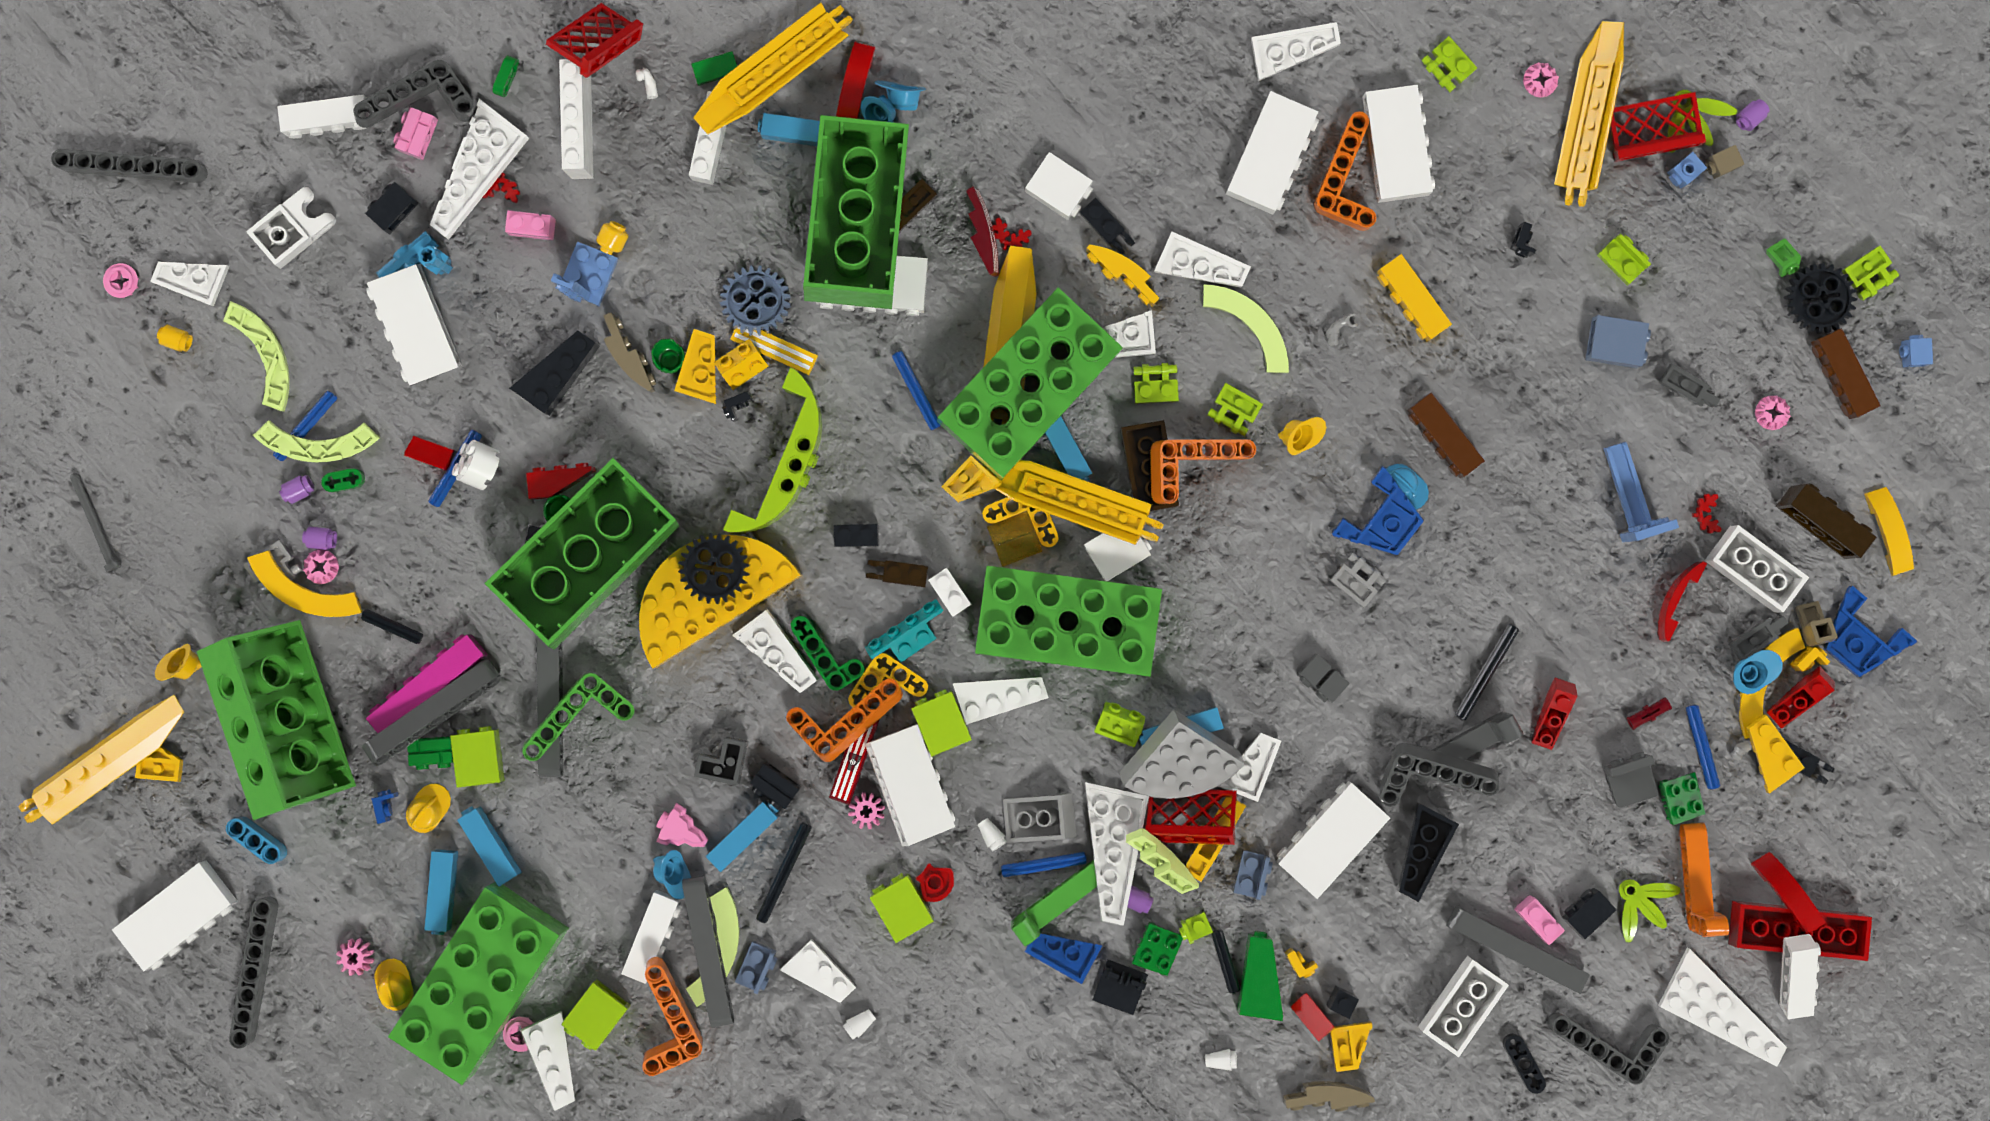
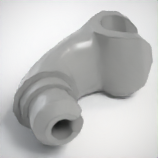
[1325,313,1358,346]
[1731,740,1753,761]

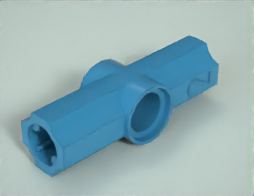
[376,231,439,278]
[417,246,453,275]

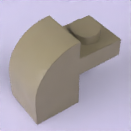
[1795,601,1838,647]

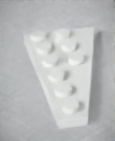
[430,99,529,240]
[1085,782,1149,926]
[1658,947,1787,1066]

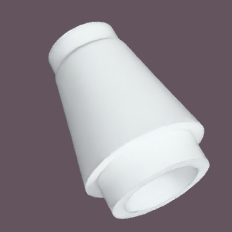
[977,818,1007,852]
[843,1009,876,1039]
[1205,1049,1237,1071]

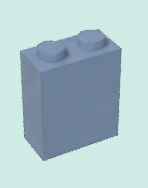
[1585,315,1651,369]

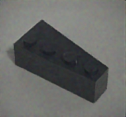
[509,331,600,416]
[1397,803,1459,902]

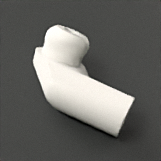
[636,68,658,99]

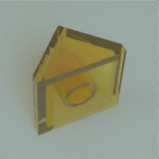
[987,511,1043,567]

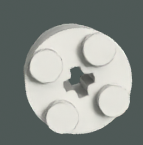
[452,440,500,490]

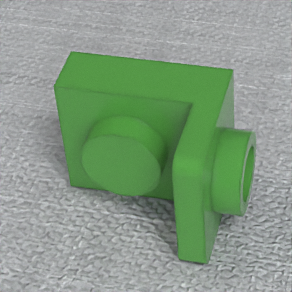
[1766,238,1801,278]

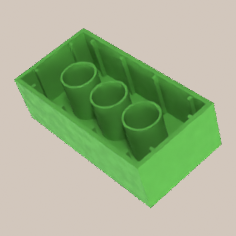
[803,115,909,309]
[484,458,679,650]
[388,882,569,1085]

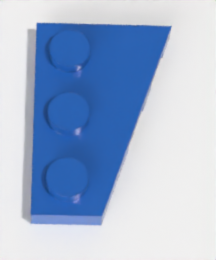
[1024,934,1102,984]

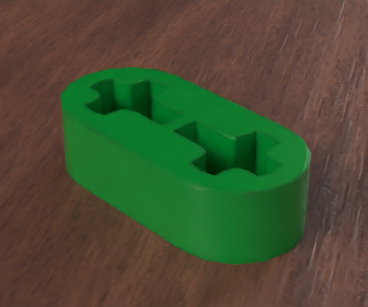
[493,55,519,97]
[321,469,365,493]

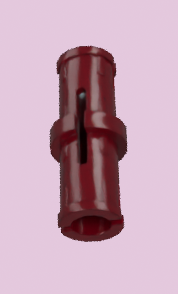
[1626,697,1672,730]

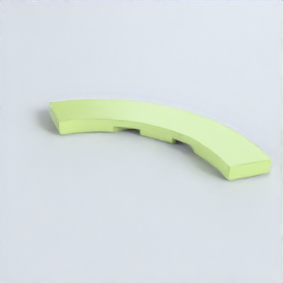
[1203,285,1289,373]
[223,301,290,412]
[252,420,380,462]
[686,887,740,1007]

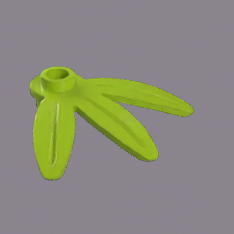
[1667,90,1737,153]
[1619,879,1681,942]

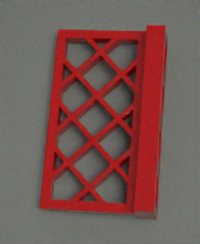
[546,3,644,78]
[1610,92,1706,162]
[1145,790,1237,845]

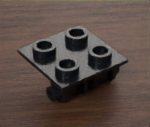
[1092,959,1148,1015]

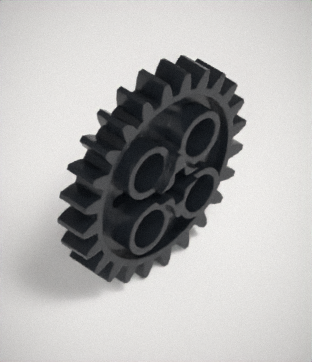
[1784,263,1858,334]
[678,533,750,604]

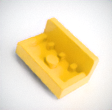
[714,339,769,390]

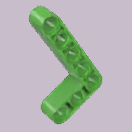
[522,673,634,761]
[1011,860,1097,946]

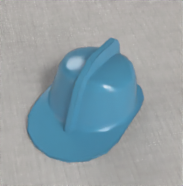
[875,80,926,111]
[861,95,896,122]
[1387,464,1429,509]
[1733,650,1783,694]
[653,850,691,899]

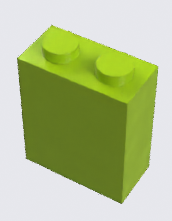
[911,689,972,757]
[450,726,505,788]
[870,873,934,943]
[561,979,631,1051]

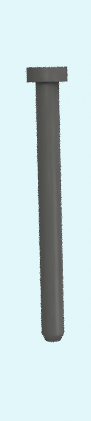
[70,473,121,572]

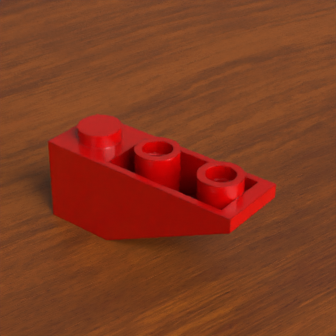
[526,463,595,500]
[1767,666,1835,729]
[1531,677,1578,750]

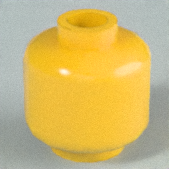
[596,221,629,255]

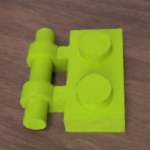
[1421,36,1477,93]
[1842,245,1899,301]
[1133,363,1179,404]
[1207,383,1263,437]

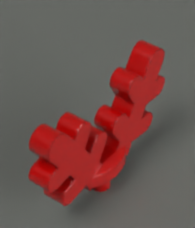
[482,173,520,203]
[993,218,1032,251]
[1692,494,1722,534]

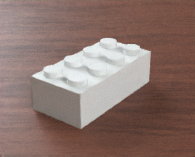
[1705,525,1809,613]
[1418,956,1509,1057]

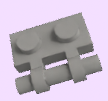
[244,540,302,595]
[1329,552,1387,608]

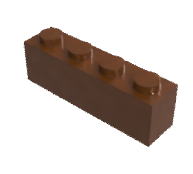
[1811,328,1881,419]
[1407,393,1485,478]

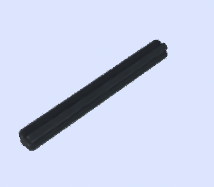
[1455,624,1519,721]
[756,822,812,923]

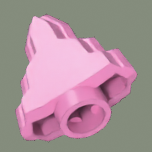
[656,803,709,847]

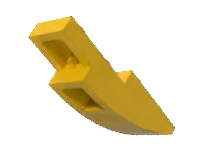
[1086,245,1159,307]
[1185,797,1246,882]

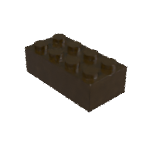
[1120,420,1179,512]
[1775,483,1877,559]

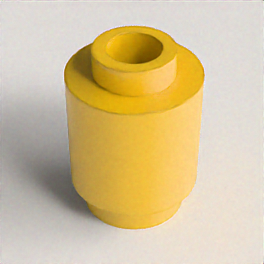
[157,324,193,352]

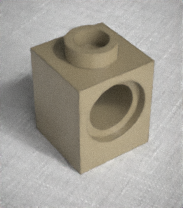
[1705,145,1745,179]

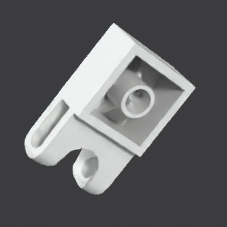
[246,187,336,269]

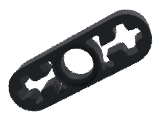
[1503,1033,1546,1094]

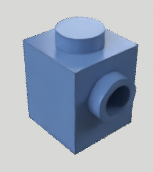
[1667,152,1707,188]
[1899,335,1933,368]

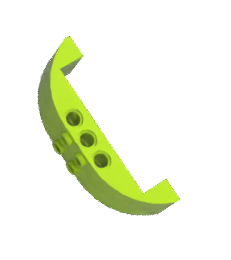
[723,368,822,534]

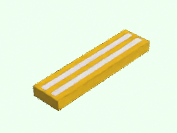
[730,326,818,376]

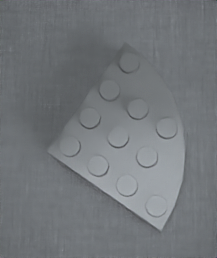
[1119,709,1245,799]

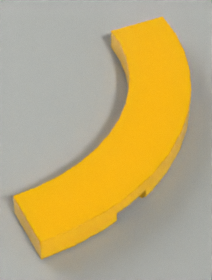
[247,550,362,617]
[1739,628,1805,739]

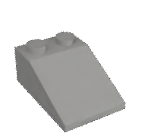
[1003,793,1076,843]

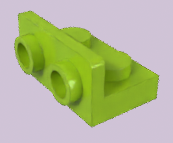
[1597,234,1651,285]
[1094,702,1146,748]

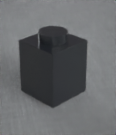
[1326,985,1359,1019]

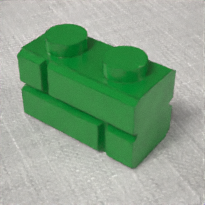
[407,736,454,770]

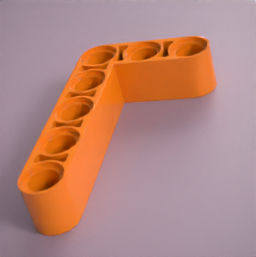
[1314,111,1376,231]
[1151,439,1256,504]
[786,678,903,762]
[1679,822,1729,937]
[642,957,703,1076]

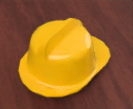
[1278,417,1326,455]
[155,644,202,681]
[406,784,451,833]
[374,959,414,1011]

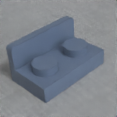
[1233,849,1273,900]
[735,941,778,994]

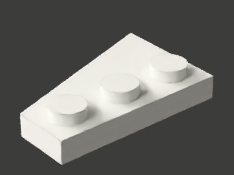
[1218,733,1281,802]
[780,939,857,1002]

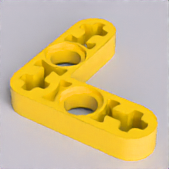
[982,497,1059,548]
[848,653,928,707]

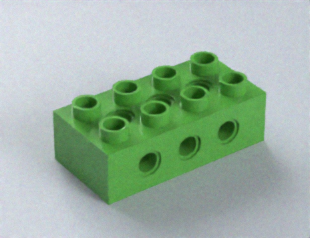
[937,288,1123,480]
[975,566,1162,677]
[197,620,356,820]

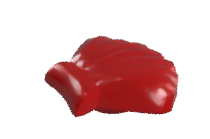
[915,863,954,902]

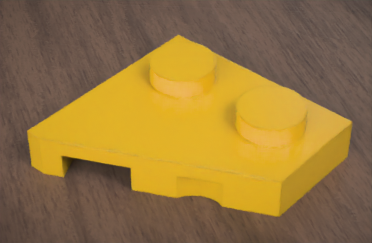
[941,456,1001,503]
[135,746,183,782]
[1330,1021,1372,1072]

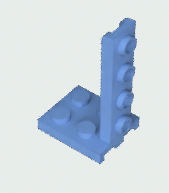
[551,242,619,307]
[1604,442,1679,543]

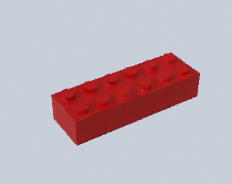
[1728,901,1872,961]

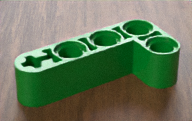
[791,616,865,690]

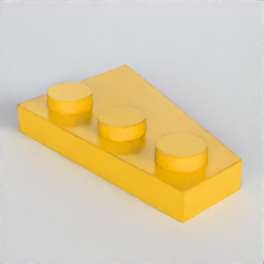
[674,329,716,404]
[1746,715,1805,794]

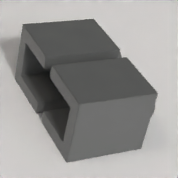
[1297,654,1350,703]

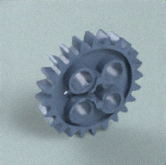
[720,265,791,336]

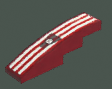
[966,186,999,277]
[829,717,880,805]

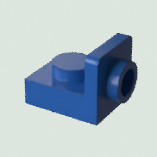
[371,789,398,824]

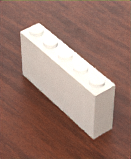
[559,59,594,179]
[1362,85,1435,203]
[1226,91,1319,215]
[815,256,928,316]
[366,264,462,386]
[865,724,955,846]
[1276,781,1390,899]
[112,860,238,972]

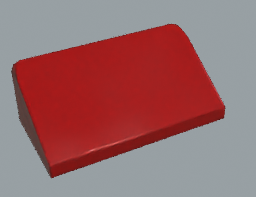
[404,436,455,470]
[1291,992,1335,1042]

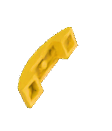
[1864,487,1914,576]

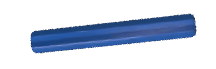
[892,351,940,430]
[273,391,337,461]
[428,430,482,507]
[1686,705,1720,789]
[1001,852,1087,877]

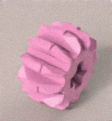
[848,792,885,829]
[336,938,375,976]

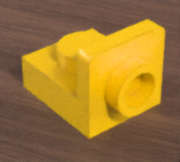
[1789,646,1830,672]
[1284,948,1318,978]

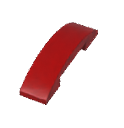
[836,42,876,119]
[1658,561,1707,642]
[1751,852,1826,934]

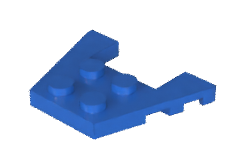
[1332,466,1424,555]
[1823,586,1917,677]

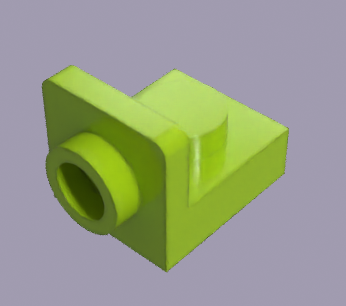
[1179,911,1213,944]

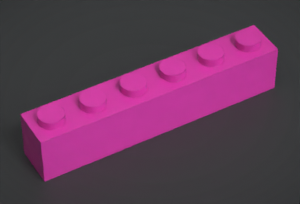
[365,634,488,733]

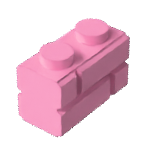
[394,107,438,160]
[505,211,556,241]
[1514,895,1565,945]

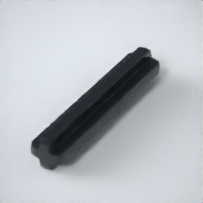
[361,609,423,644]
[1211,929,1240,993]

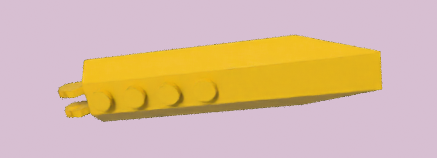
[694,3,853,135]
[1554,21,1624,207]
[983,246,1037,425]
[984,460,1164,545]
[18,695,184,825]

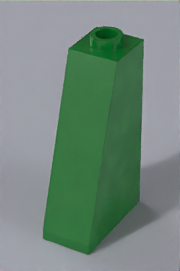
[1237,931,1283,1021]

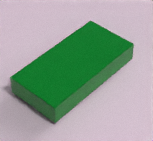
[691,51,737,86]

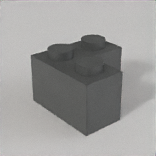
[694,737,749,786]

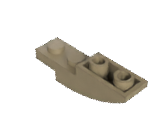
[603,312,656,393]
[1283,1081,1375,1111]

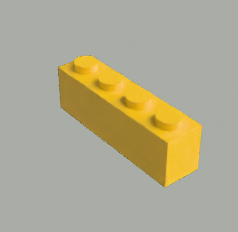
[1377,254,1452,342]

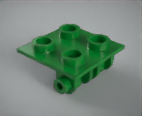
[1658,772,1705,825]
[1132,922,1183,976]

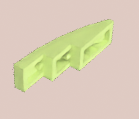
[1126,828,1199,894]

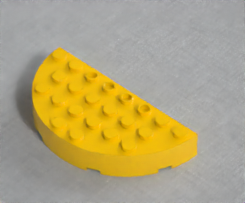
[639,535,803,669]

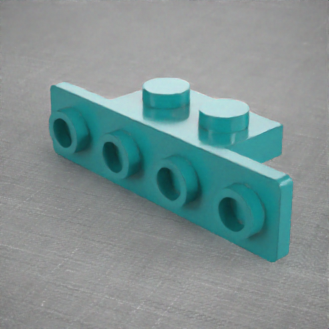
[865,599,944,662]

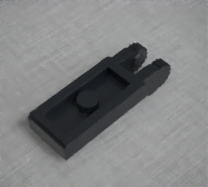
[1080,197,1135,255]
[1784,739,1835,785]

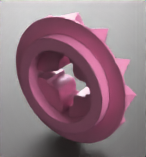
[1523,62,1559,97]
[103,263,139,298]
[1755,396,1791,430]
[303,550,339,584]
[503,1016,534,1052]

